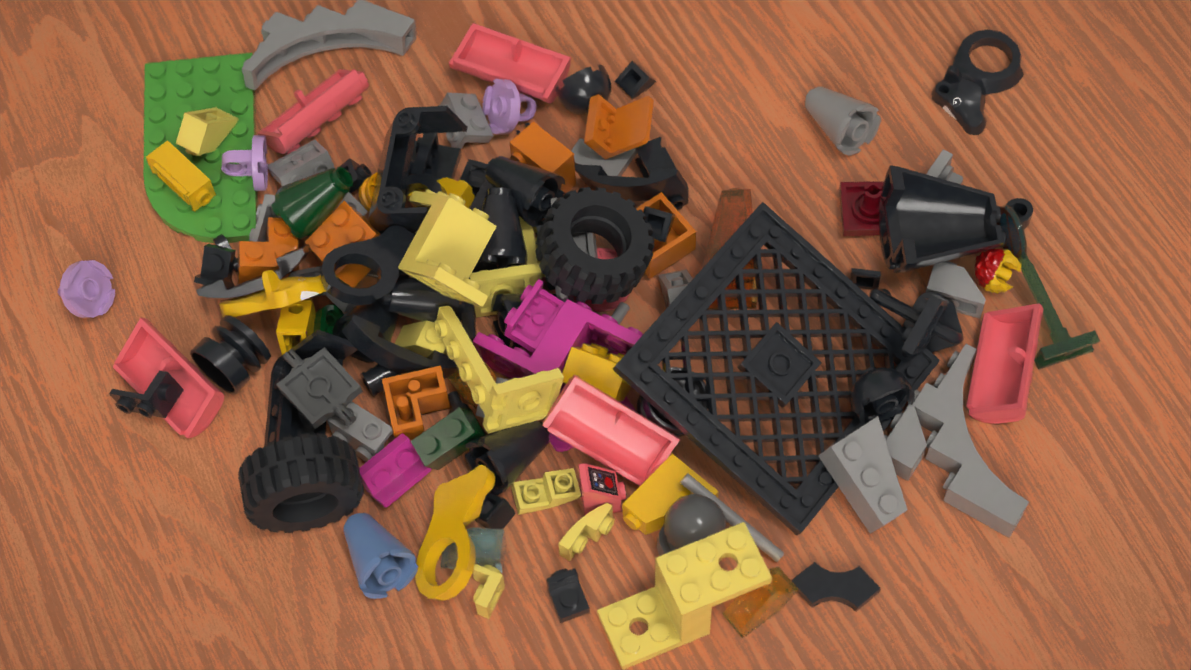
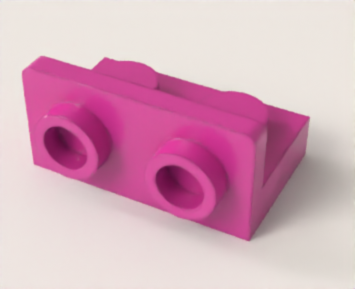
[359,433,431,508]

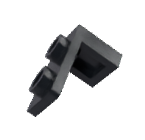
[109,370,184,418]

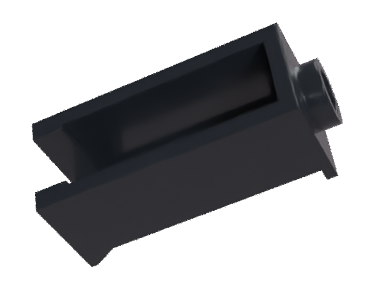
[635,137,689,210]

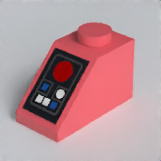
[578,463,626,515]

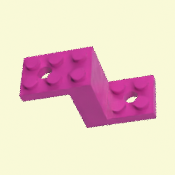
[473,299,643,394]

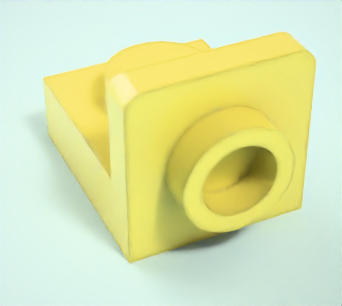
[473,564,505,619]

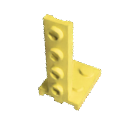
[470,216,545,318]
[434,306,564,434]

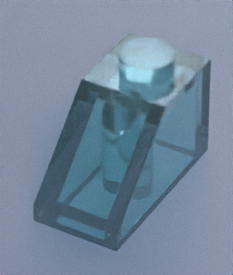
[441,527,506,573]

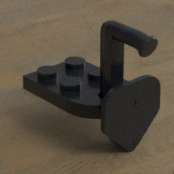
[869,289,964,355]

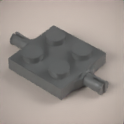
[276,347,363,429]

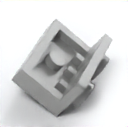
[439,93,493,149]
[327,401,393,462]

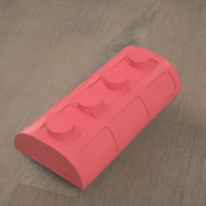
[449,23,571,104]
[257,69,369,154]
[966,303,1044,424]
[113,318,224,439]
[542,374,680,486]

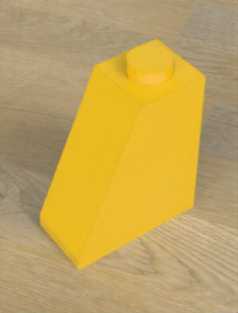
[622,454,719,535]

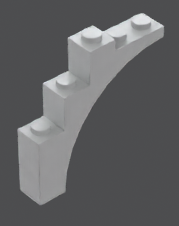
[242,0,416,90]
[908,344,1029,538]

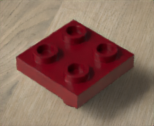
[839,181,886,236]

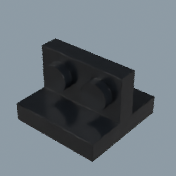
[408,133,462,180]

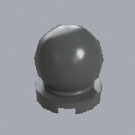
[657,494,726,556]

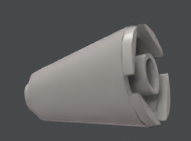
[805,86,881,156]

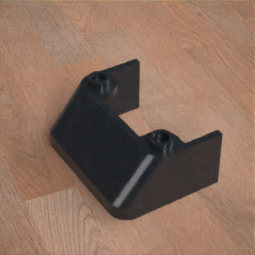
[369,106,468,233]
[264,330,358,447]

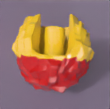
[974,249,1022,293]

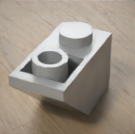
[884,405,927,481]

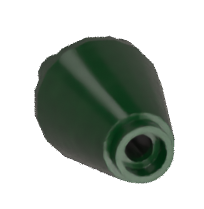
[272,167,353,239]

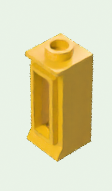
[146,140,216,212]

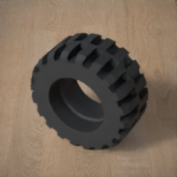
[536,187,654,304]
[238,434,364,533]

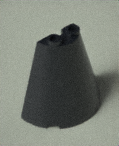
[879,165,1006,273]

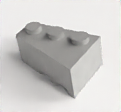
[818,416,907,533]

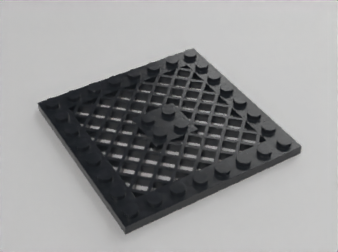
[612,202,940,535]

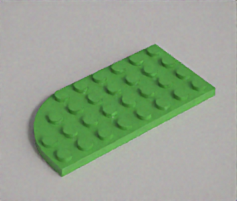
[144,53,258,243]

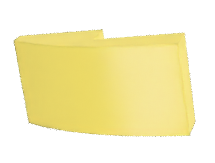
[511,468,581,515]
[558,503,615,561]

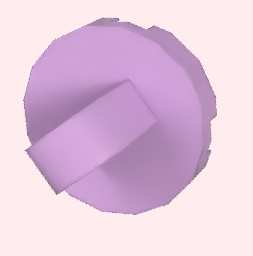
[482,79,536,134]
[221,135,268,191]
[57,260,115,318]

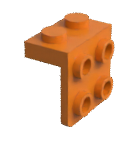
[584,94,654,160]

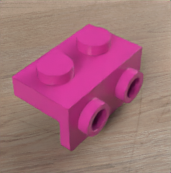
[504,279,565,353]

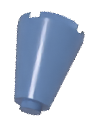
[343,513,418,599]

